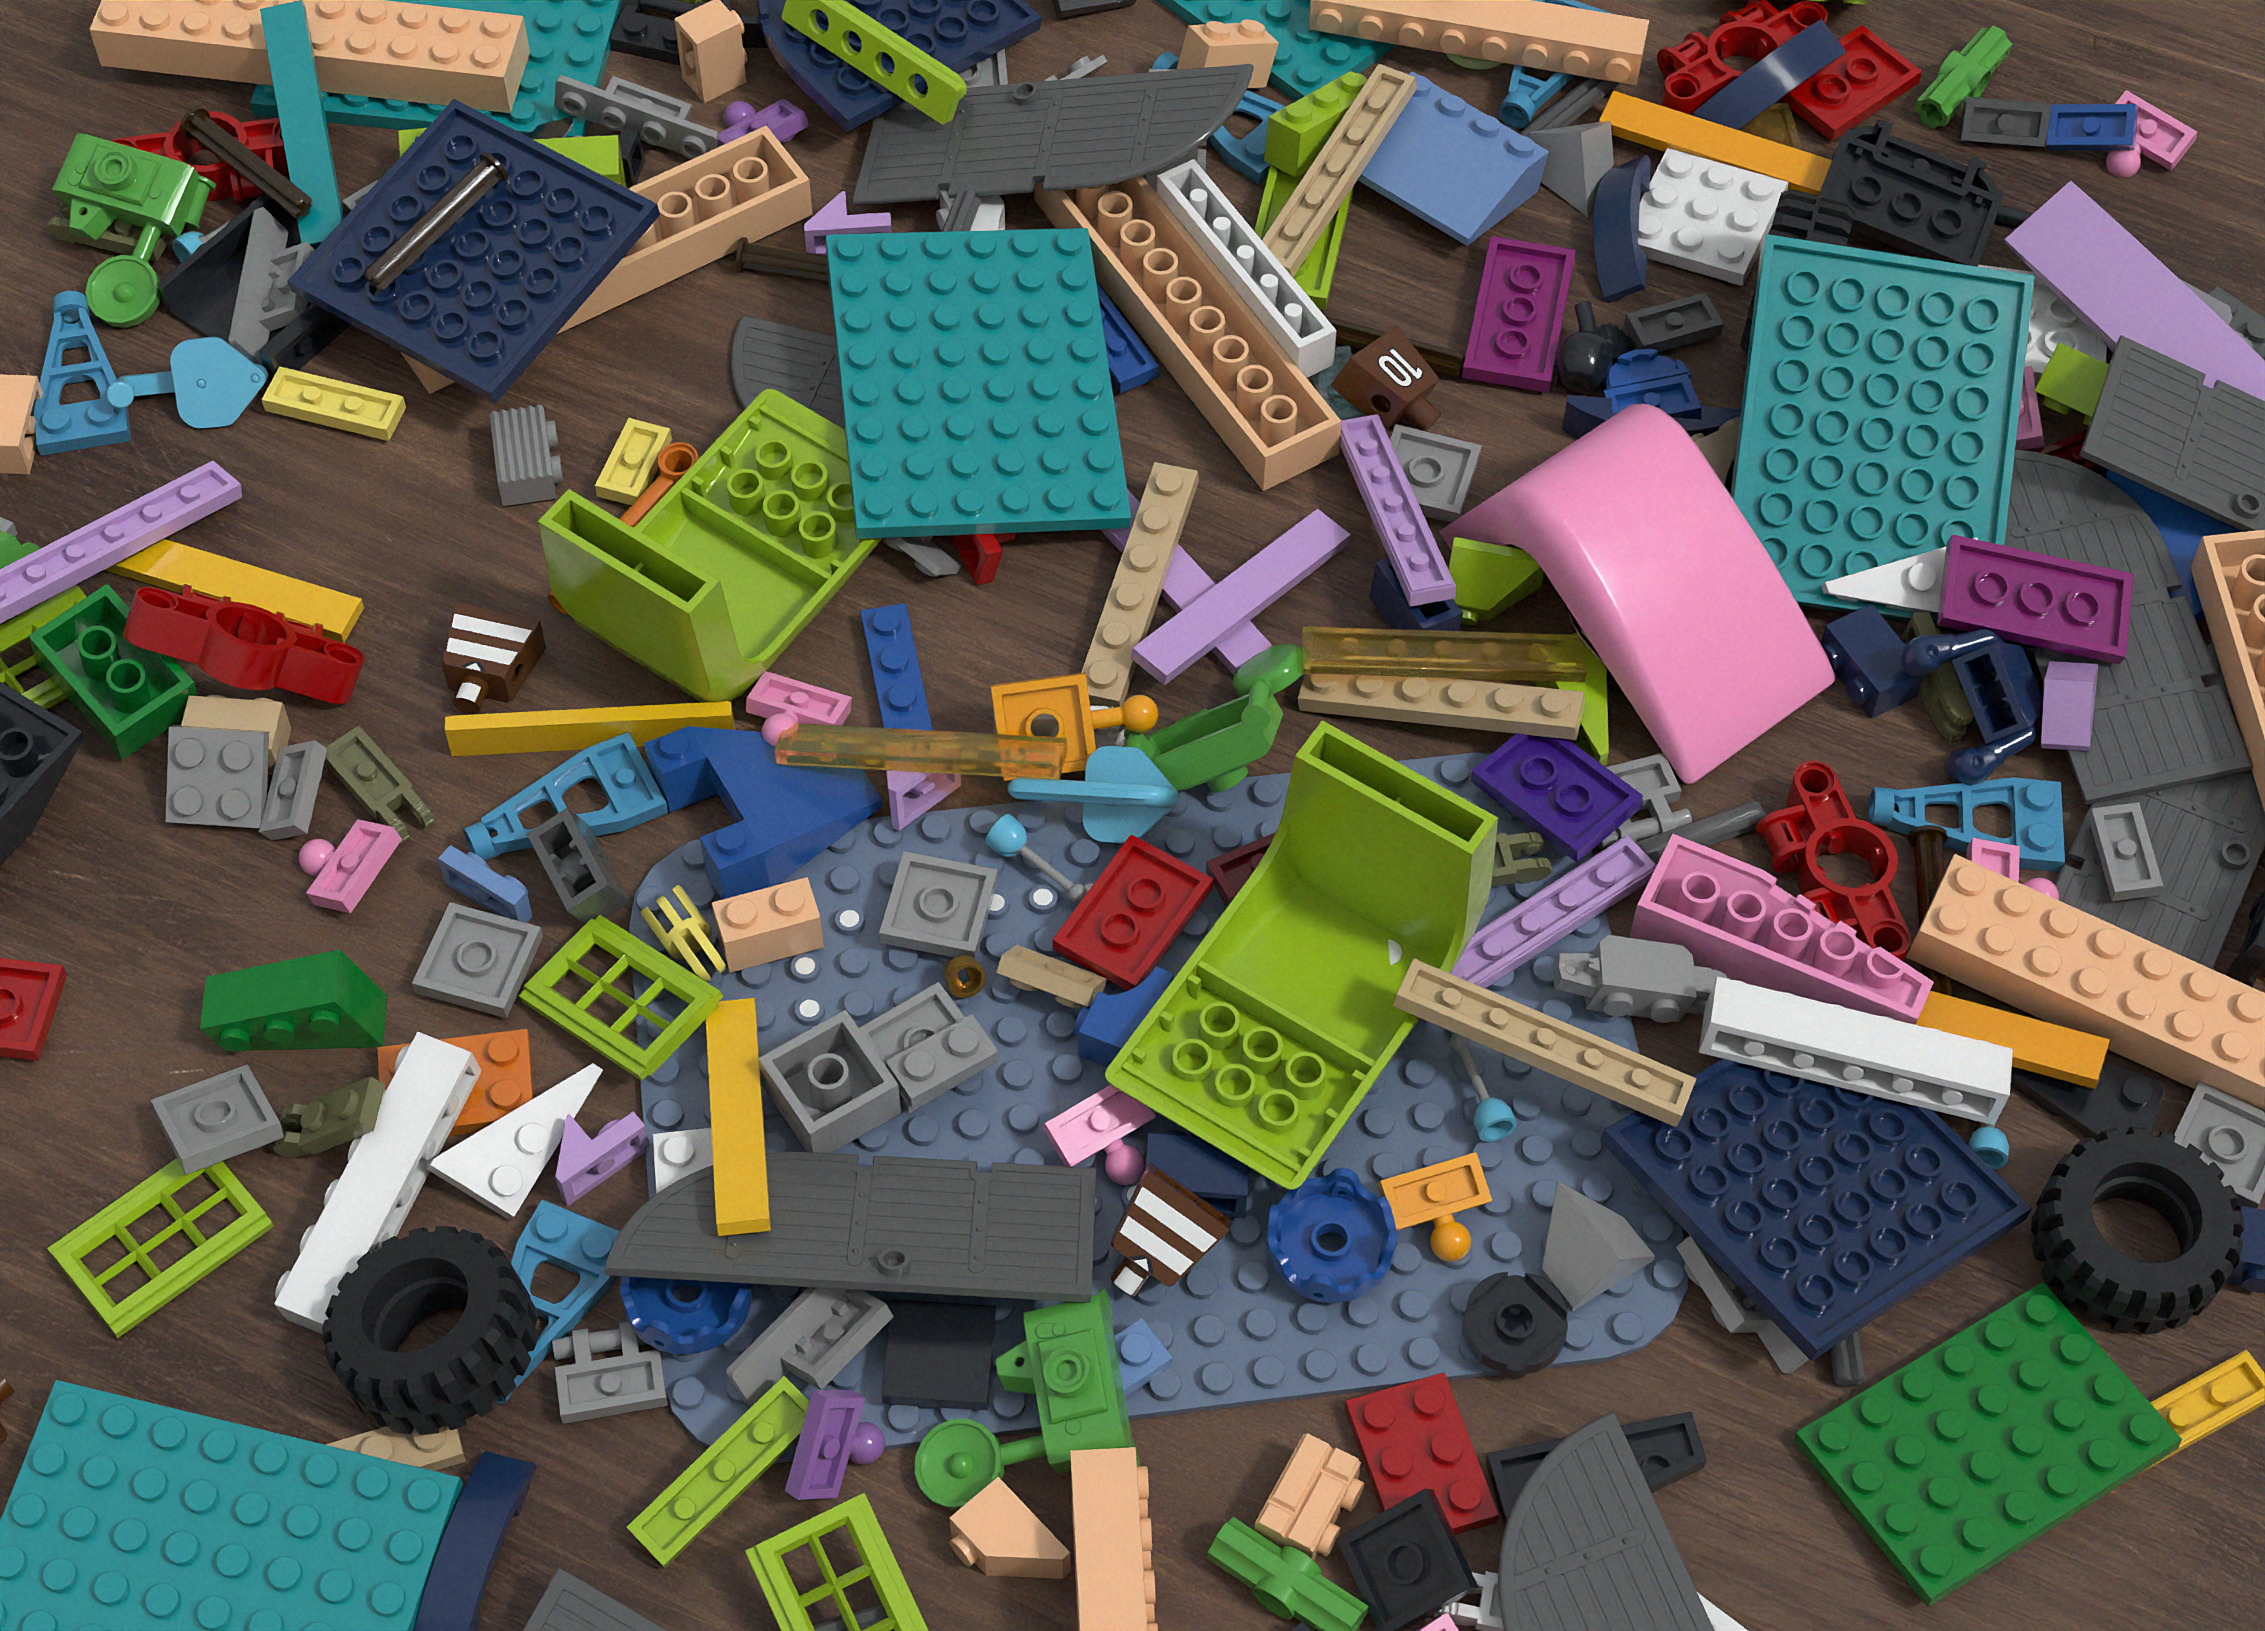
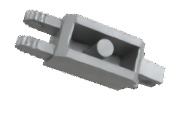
[1553,935,1729,1023]

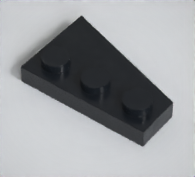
[2010,1061,2166,1140]

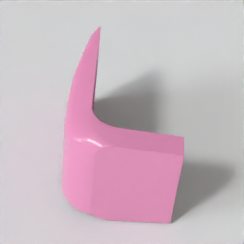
[1439,404,1835,784]

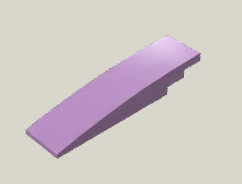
[2004,181,2265,401]

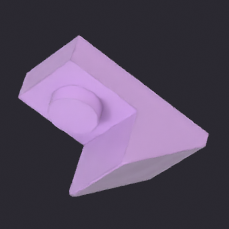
[804,191,892,255]
[556,1112,649,1206]

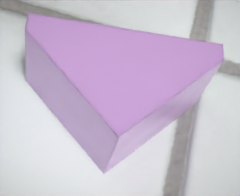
[2041,661,2098,751]
[884,743,961,831]

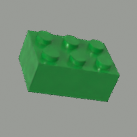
[28,583,197,761]

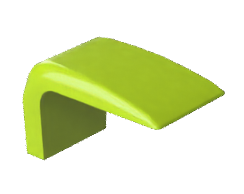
[538,389,882,702]
[1105,720,1498,1190]

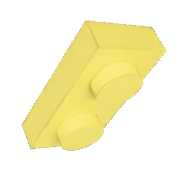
[595,418,672,505]

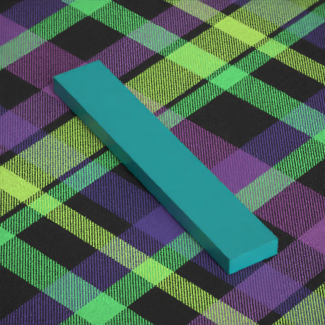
[260,0,344,249]

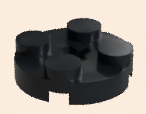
[1462,1272,1568,1380]

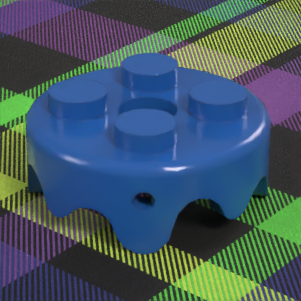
[1267,1168,1398,1303]
[620,1276,753,1354]

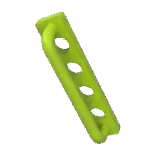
[781,0,967,125]

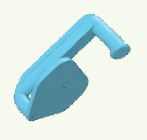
[107,337,268,428]
[1008,746,1179,843]

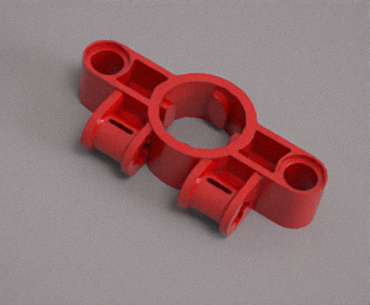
[1657,0,1828,115]
[110,111,289,204]
[123,584,365,704]
[1756,760,1911,962]

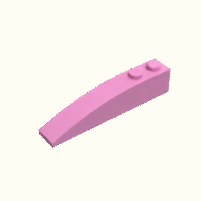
[1629,834,1934,1024]

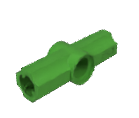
[1915,25,2012,129]
[1207,1517,1369,1631]

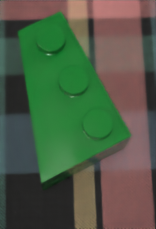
[200,949,387,1052]

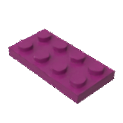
[1462,236,1576,393]
[1937,534,2134,664]

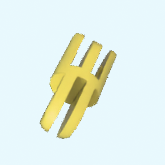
[641,885,726,982]

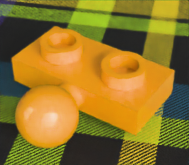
[1377,1152,1492,1262]

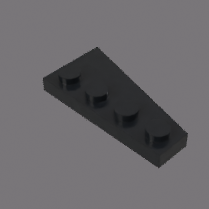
[1485,1411,1707,1528]

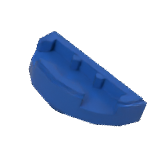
[1604,349,1692,390]

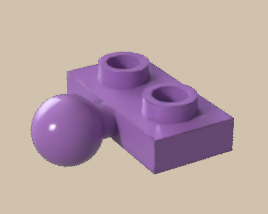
[717,99,809,148]
[785,1390,885,1500]

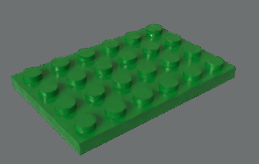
[1794,1282,2182,1607]

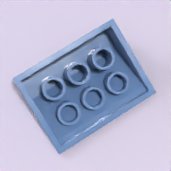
[1357,71,1549,246]

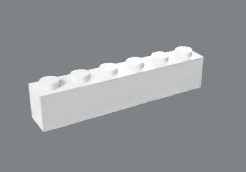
[1157,159,1337,378]
[1699,976,2013,1125]
[274,1032,482,1334]

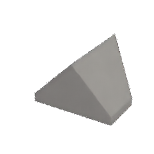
[1527,121,1614,217]
[1540,1181,1655,1312]

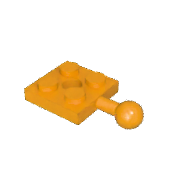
[991,672,1159,781]

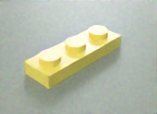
[262,366,406,441]

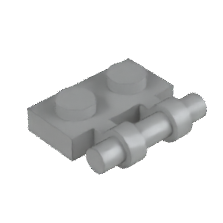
[1598,753,1692,850]
[552,1321,668,1424]

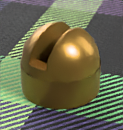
[943,954,986,998]

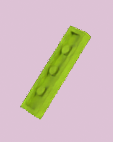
[627,1376,810,1568]

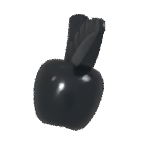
[1556,301,1635,393]

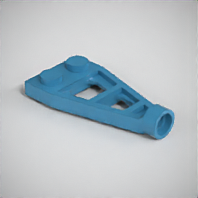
[1498,0,1612,129]
[1151,51,1285,185]
[34,291,131,456]
[463,732,668,861]
[1867,777,2065,872]
[493,1200,620,1404]

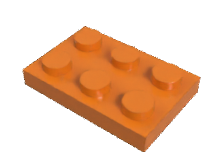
[377,1029,534,1137]

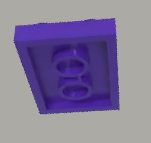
[1471,733,1643,863]

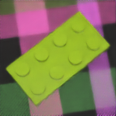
[1254,165,1355,310]

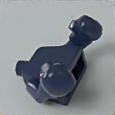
[1900,629,2043,786]

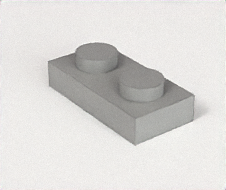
[259,740,327,840]
[2089,802,2163,901]
[885,1014,999,1108]

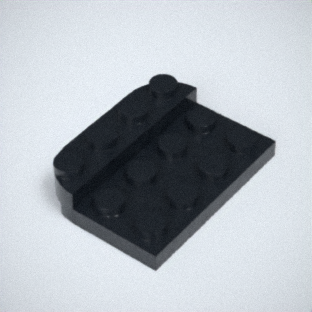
[1818,120,2003,267]

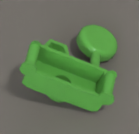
[52,133,216,328]
[1124,643,1309,793]
[914,1289,1140,1510]

